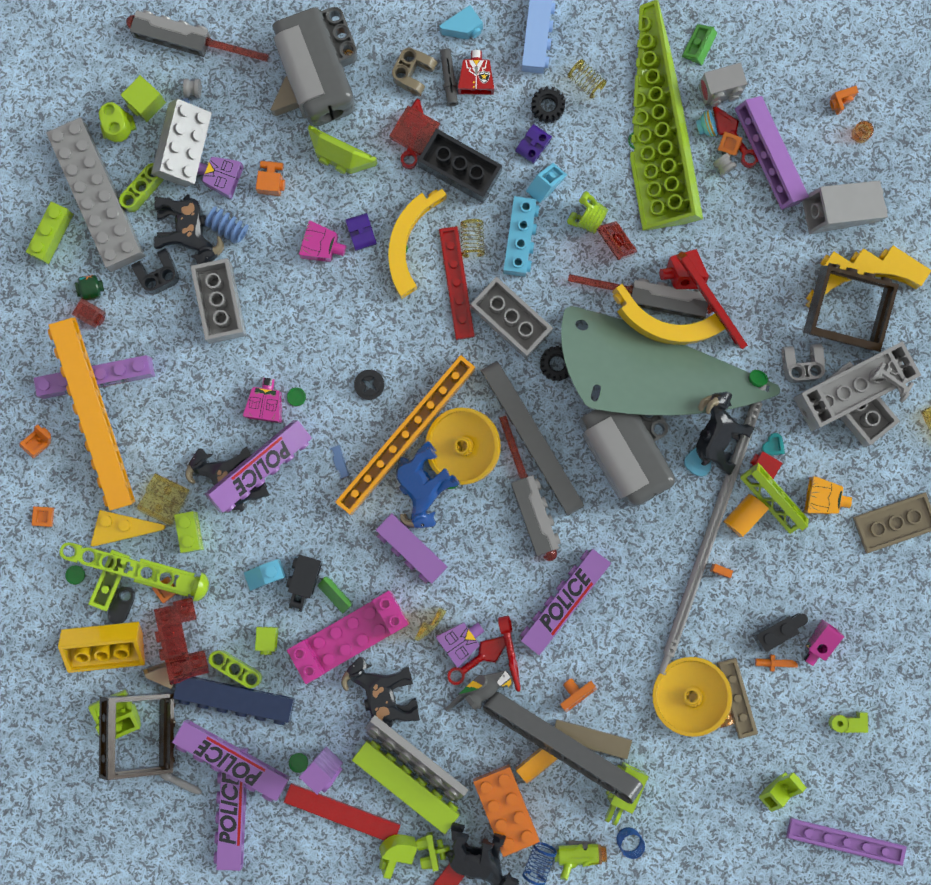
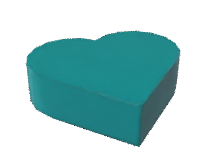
[761,433,785,456]

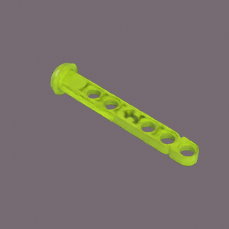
[59,542,209,602]

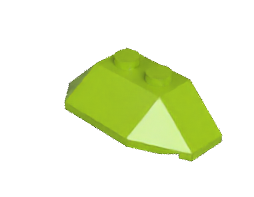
[308,125,377,174]

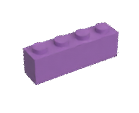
[376,513,448,584]

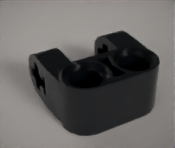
[131,248,179,295]

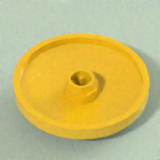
[425,408,501,485]
[652,657,732,737]

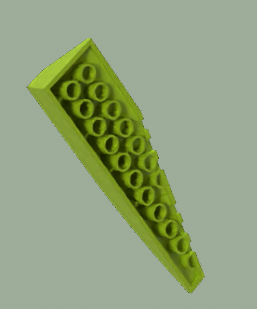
[630,0,703,231]

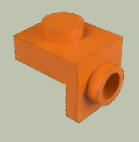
[19,424,51,459]

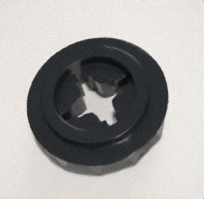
[354,370,385,400]

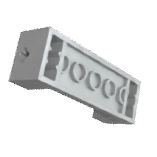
[793,341,921,432]

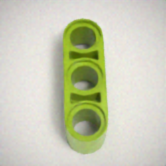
[119,163,164,212]
[209,650,262,688]

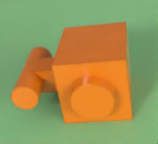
[256,161,285,196]

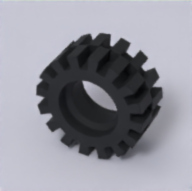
[531,86,565,124]
[540,346,569,381]

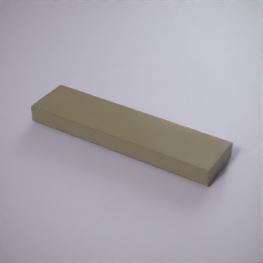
[717,658,758,739]
[554,719,632,759]

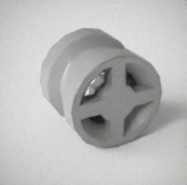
[183,79,202,98]
[713,153,737,177]

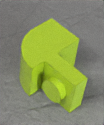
[758,772,807,812]
[379,834,418,879]

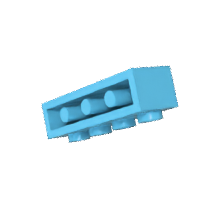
[503,196,539,277]

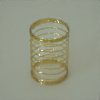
[567,59,607,99]
[460,219,485,257]

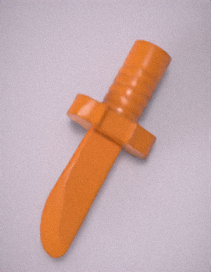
[755,654,798,672]

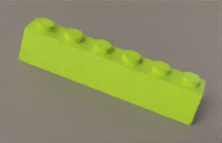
[352,739,460,834]

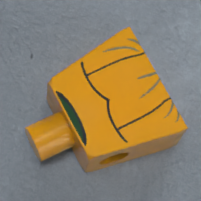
[804,476,852,514]

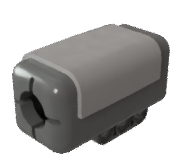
[272,7,358,127]
[578,409,675,507]

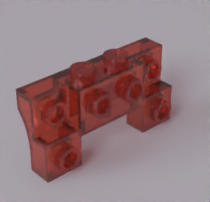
[154,597,209,685]

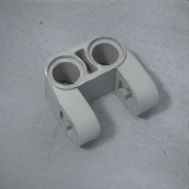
[781,343,825,383]

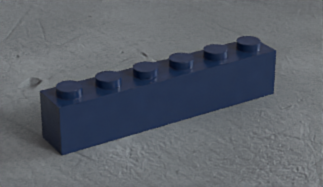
[173,674,295,725]

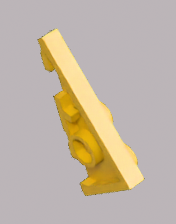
[90,510,166,547]

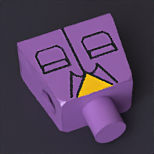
[197,157,244,200]
[436,622,485,668]

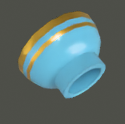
[696,110,717,137]

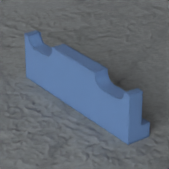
[330,445,350,479]

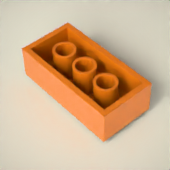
[473,764,540,857]

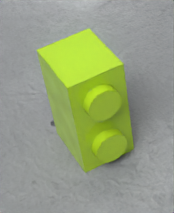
[174,511,204,553]

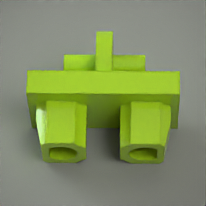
[416,832,450,872]

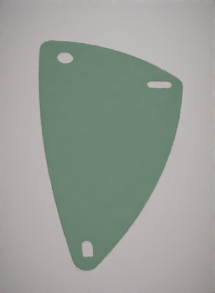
[561,306,780,415]

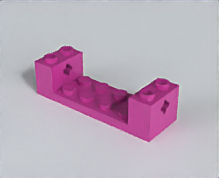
[287,590,410,684]

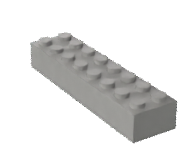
[46,117,145,272]

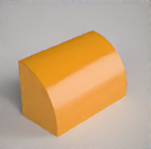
[723,494,769,537]
[515,748,558,784]

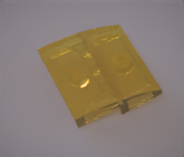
[137,473,189,527]
[414,607,447,641]

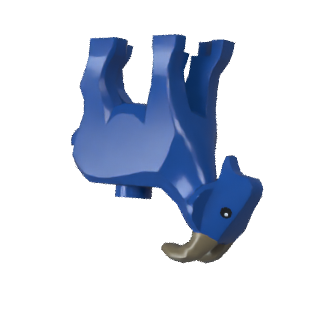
[396,441,460,528]

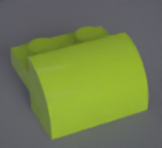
[88,689,141,739]

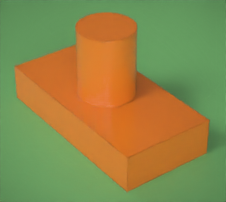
[560,678,597,713]

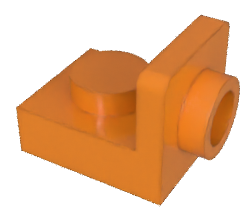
[830,86,859,115]

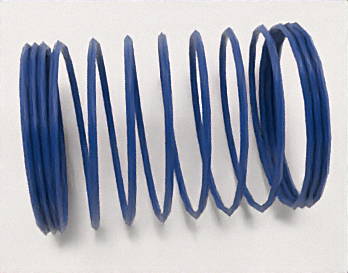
[616,827,645,859]
[522,842,557,885]

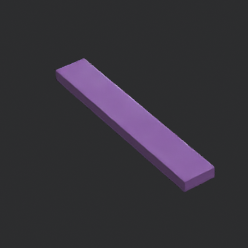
[786,818,907,866]

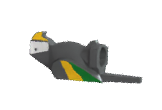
[445,671,513,712]

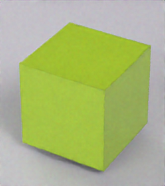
[121,75,166,122]

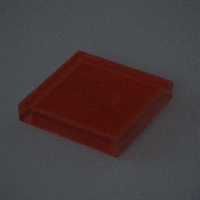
[389,106,441,155]
[596,221,637,260]

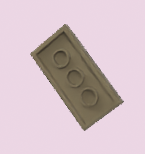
[852,492,931,554]

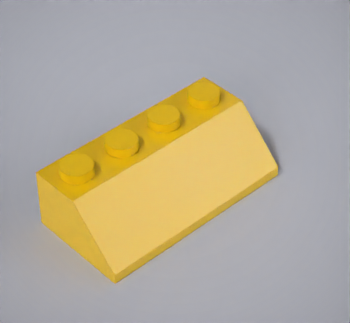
[58,622,145,673]

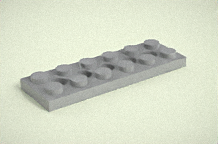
[365,715,469,801]

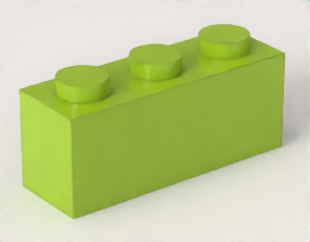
[26,201,74,264]
[88,549,131,612]

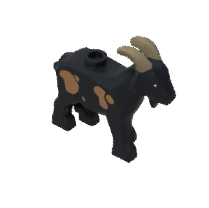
[154,195,224,265]
[185,446,270,512]
[341,657,420,727]

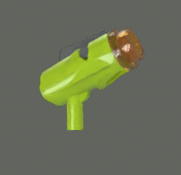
[554,840,607,881]

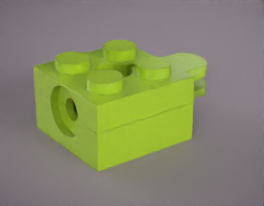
[604,762,649,826]

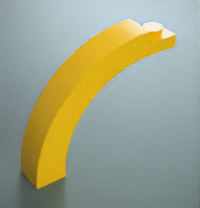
[388,189,447,300]
[612,284,725,345]

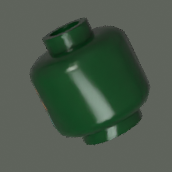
[75,275,104,301]

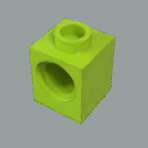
[255,626,278,655]

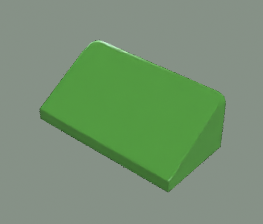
[682,24,717,66]
[318,577,353,614]

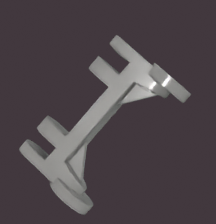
[869,362,914,403]

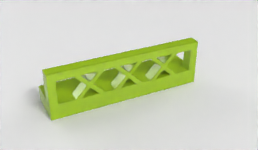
[740,463,809,534]

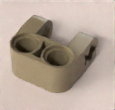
[392,48,438,96]

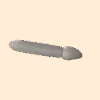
[159,773,202,795]

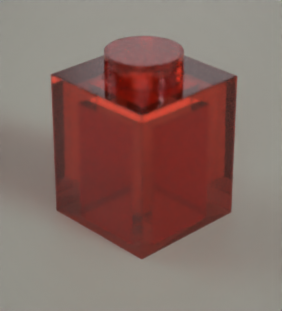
[72,298,106,328]

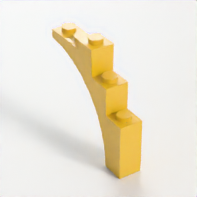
[805,245,931,308]

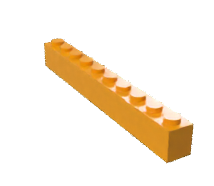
[48,317,136,511]
[335,355,475,516]

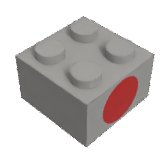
[698,62,747,107]

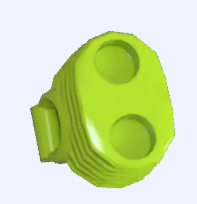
[98,102,137,142]
[567,191,608,234]

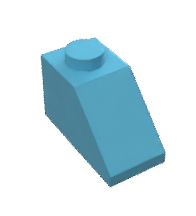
[439,5,483,40]
[526,163,567,203]
[244,559,287,591]

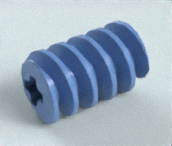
[205,206,249,244]

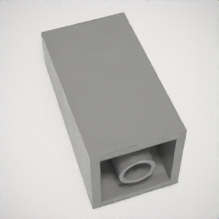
[802,181,888,235]

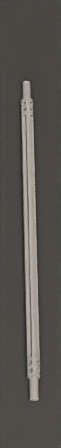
[658,385,767,675]

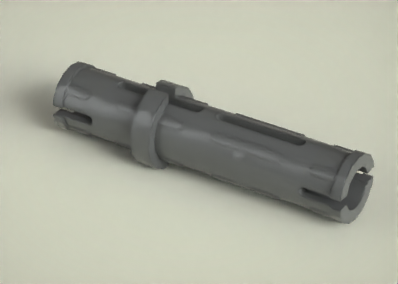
[440,49,458,107]

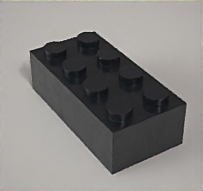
[417,128,502,203]

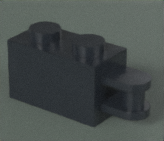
[286,554,323,612]
[752,613,808,652]

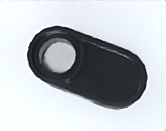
[107,587,135,624]

